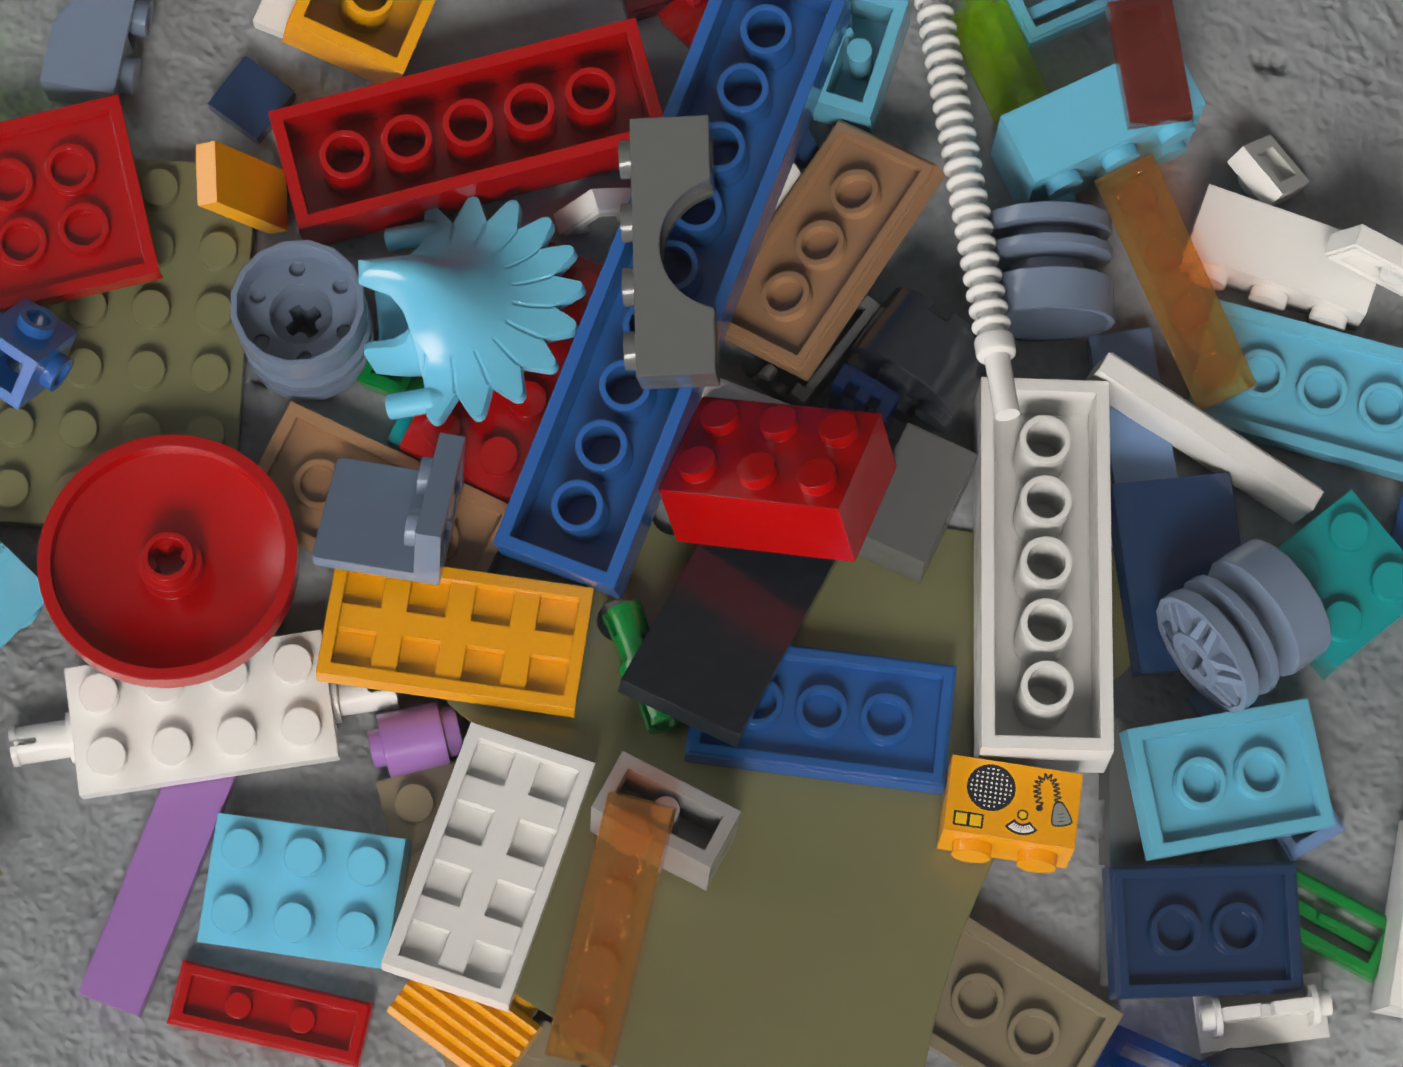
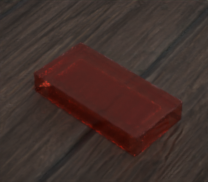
[1105,0,1193,130]

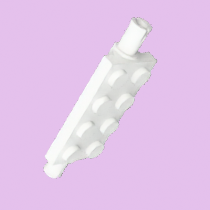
[8,630,400,799]

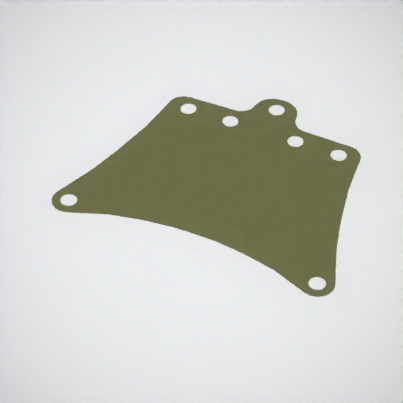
[447,521,1131,1067]

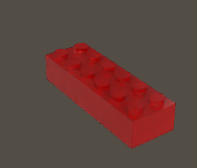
[268,17,663,245]

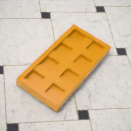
[315,567,594,718]

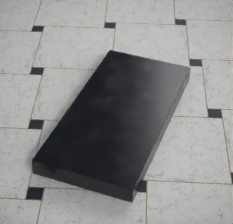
[618,544,838,748]

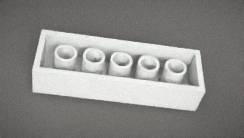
[973,377,1114,773]

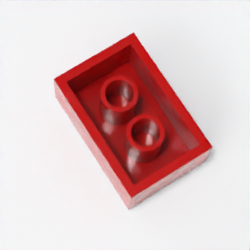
[658,396,897,562]

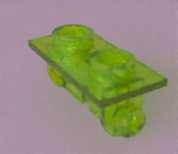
[952,0,1049,128]

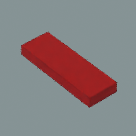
[167,960,375,1067]

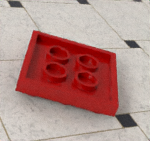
[0,94,163,313]

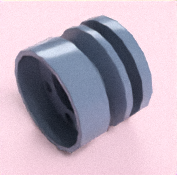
[988,201,1115,341]
[231,240,375,402]
[1156,539,1331,713]

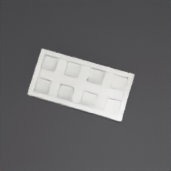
[381,722,595,1012]

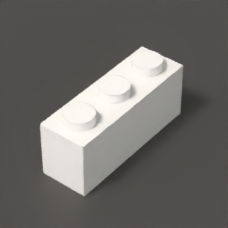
[1177,184,1376,332]

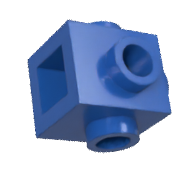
[0,297,78,410]

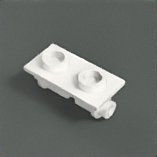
[1192,972,1333,1054]

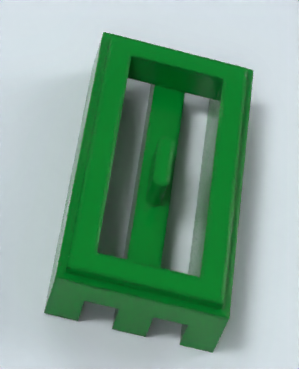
[1296,868,1387,983]

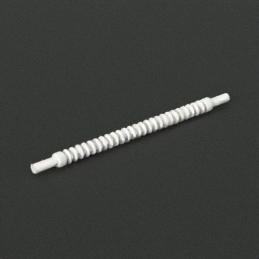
[914,0,1020,421]

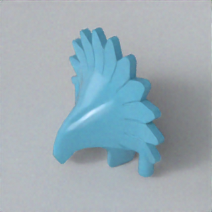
[358,196,586,426]

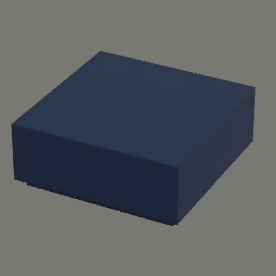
[207,56,297,145]

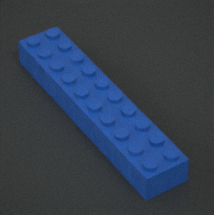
[493,0,852,600]

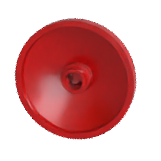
[37,434,300,688]

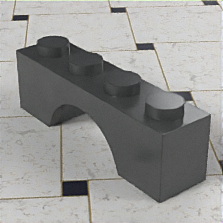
[618,115,720,389]

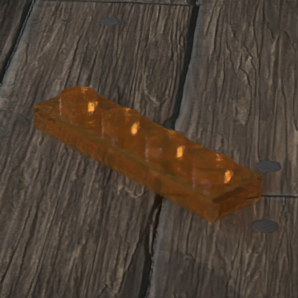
[1094,154,1258,411]
[545,791,677,1067]

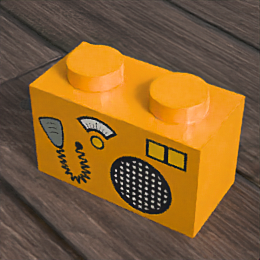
[936,755,1083,873]

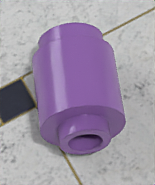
[367,701,463,778]

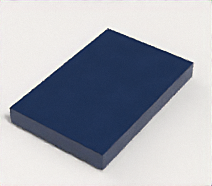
[1111,472,1241,677]
[1102,862,1304,1000]

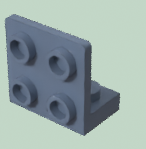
[312,433,465,585]

